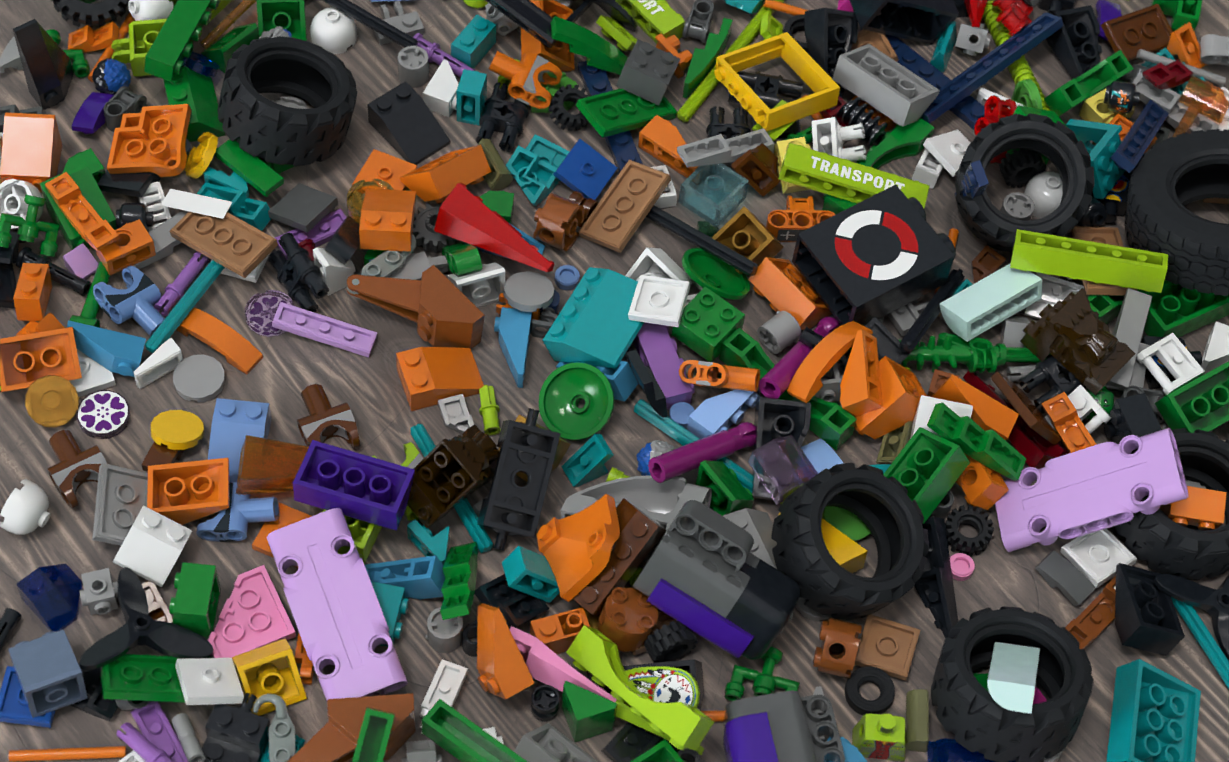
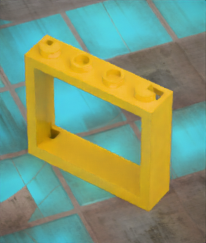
[714,32,840,132]

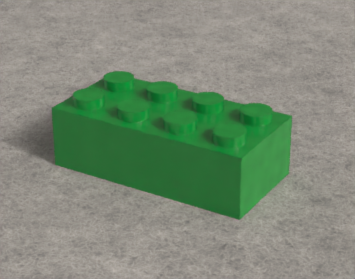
[1141,280,1229,338]
[1155,361,1229,433]

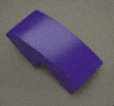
[1095,0,1121,40]
[71,92,114,134]

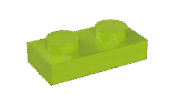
[596,15,637,52]

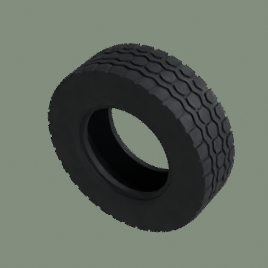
[1125,129,1229,296]

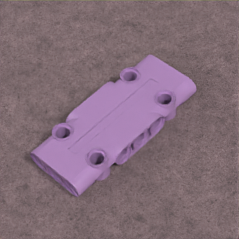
[995,428,1189,552]
[267,508,408,701]

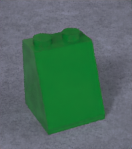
[40,163,117,250]

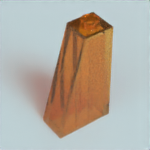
[236,435,309,495]

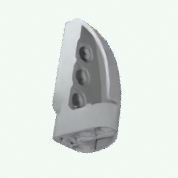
[560,475,712,563]

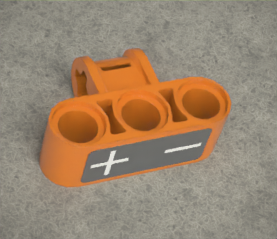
[766,195,836,242]

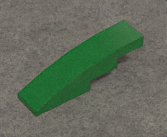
[551,16,628,75]
[682,18,733,98]
[927,402,1026,481]
[440,542,478,620]

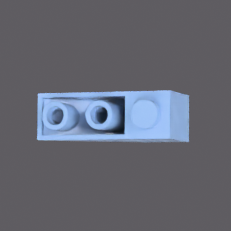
[687,388,761,439]

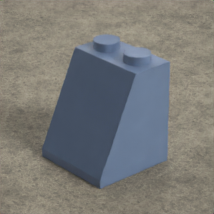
[8,629,88,718]

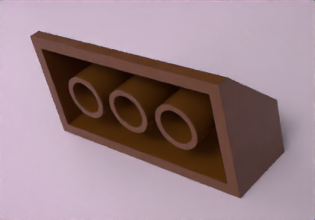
[573,498,666,617]

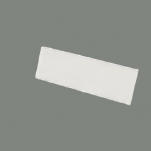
[161,189,232,219]

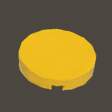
[185,132,218,179]
[150,410,204,450]

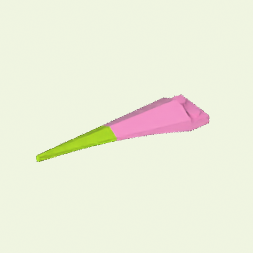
[510,626,705,755]

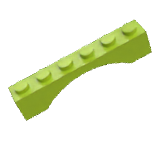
[566,625,714,751]

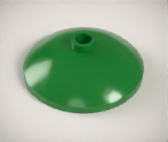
[682,248,750,300]
[539,362,615,440]

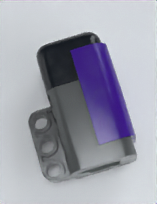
[632,500,801,660]
[723,690,845,762]

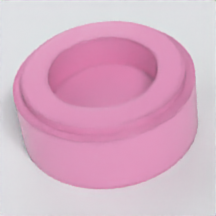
[950,553,975,581]

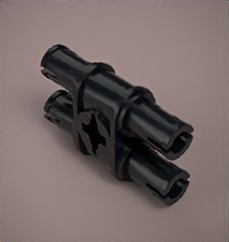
[728,71,804,109]
[476,82,529,152]
[706,106,751,173]
[268,233,329,313]
[1018,355,1086,414]

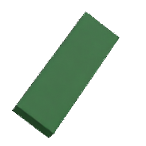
[214,139,284,197]

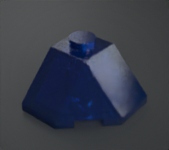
[16,563,83,632]

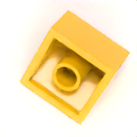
[232,639,307,716]

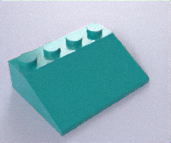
[542,267,644,369]
[1106,659,1201,762]

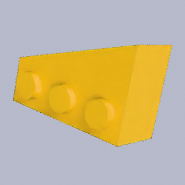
[778,513,868,573]

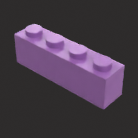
[633,322,695,410]

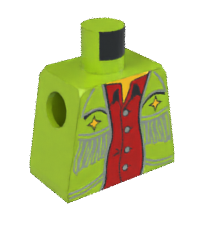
[852,713,905,761]

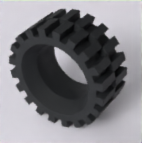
[51,0,129,28]

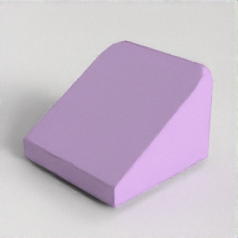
[63,244,98,279]

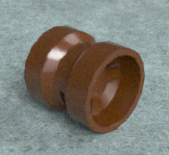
[568,190,598,222]

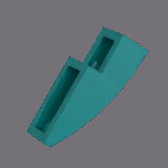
[197,182,271,231]

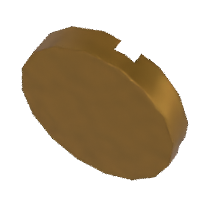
[25,375,79,428]

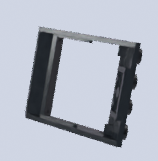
[485,0,592,49]

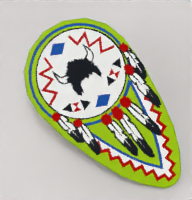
[625,667,700,708]

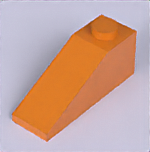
[638,115,700,183]
[840,329,883,416]

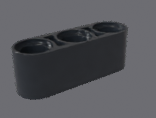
[325,215,360,265]

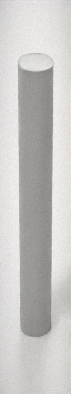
[1137,49,1226,86]

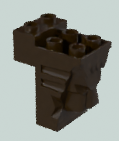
[1020,288,1136,395]
[407,424,499,528]

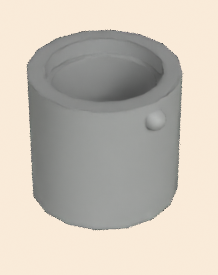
[398,46,429,88]
[1000,192,1035,221]
[757,311,802,354]
[425,607,463,653]

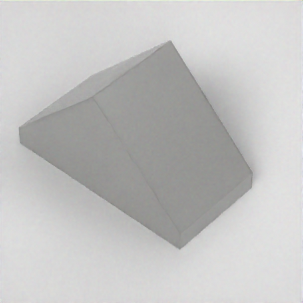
[1000,316,1030,348]

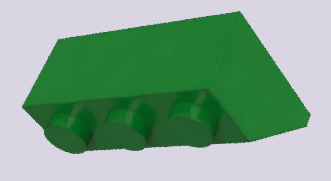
[163,67,225,142]
[883,427,970,524]

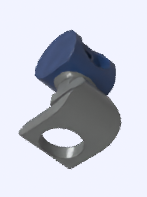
[530,290,560,338]

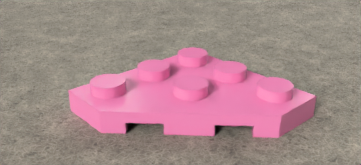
[208,565,296,658]

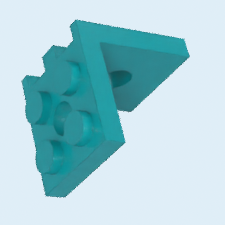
[1066,119,1125,199]

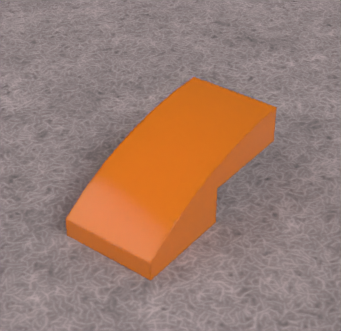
[68,21,119,53]

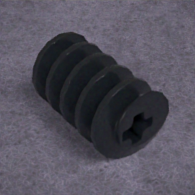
[836,97,888,149]

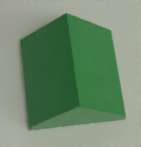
[256,0,307,41]
[201,23,259,74]
[562,681,617,743]

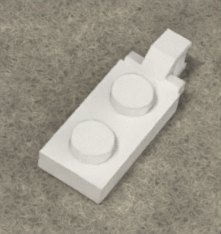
[420,659,468,735]

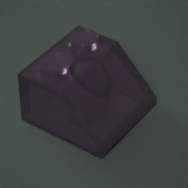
[748,435,818,505]

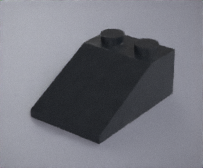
[367,81,450,165]
[1115,563,1185,656]

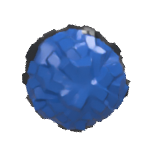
[92,58,131,95]

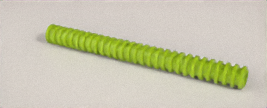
[982,0,1051,111]

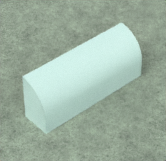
[940,263,1042,342]
[988,642,1040,714]

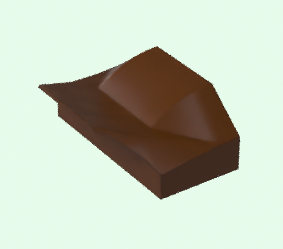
[731,143,781,197]

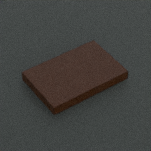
[1101,4,1173,62]
[991,371,1062,445]

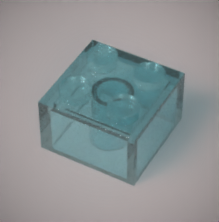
[678,163,749,228]

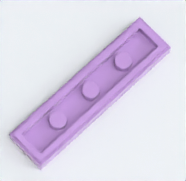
[272,302,377,358]

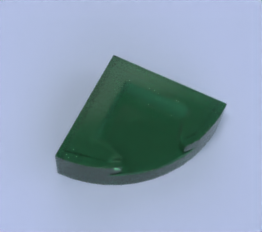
[697,221,719,238]

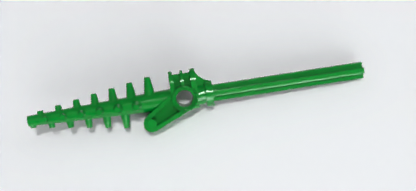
[850,333,1051,373]

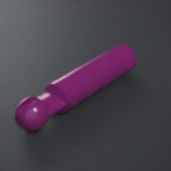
[759,317,840,399]
[648,422,756,483]

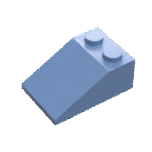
[208,398,271,487]

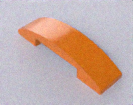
[45,172,120,251]
[176,307,263,375]
[787,321,873,403]
[1041,392,1097,453]

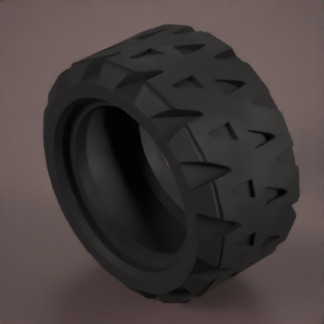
[217,36,357,166]
[955,113,1094,252]
[1115,428,1229,580]
[771,463,929,620]
[931,606,1093,762]

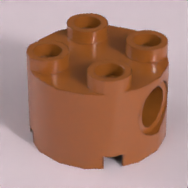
[533,193,585,251]
[597,587,659,652]
[813,618,862,679]

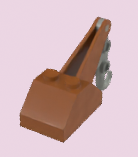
[346,234,485,349]
[253,693,416,762]

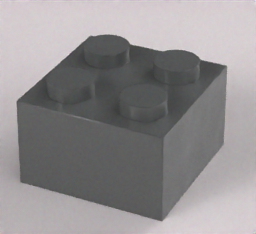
[616,39,680,105]

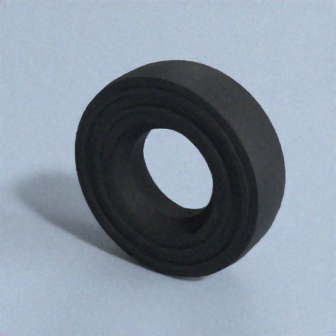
[845,666,895,715]

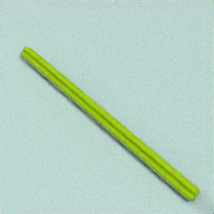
[677,0,785,122]

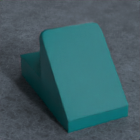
[204,167,250,198]
[561,434,614,487]
[407,519,450,565]

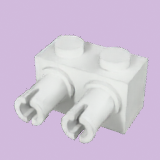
[812,117,866,162]

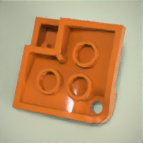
[107,104,192,177]
[537,493,620,602]

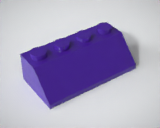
[293,440,415,531]

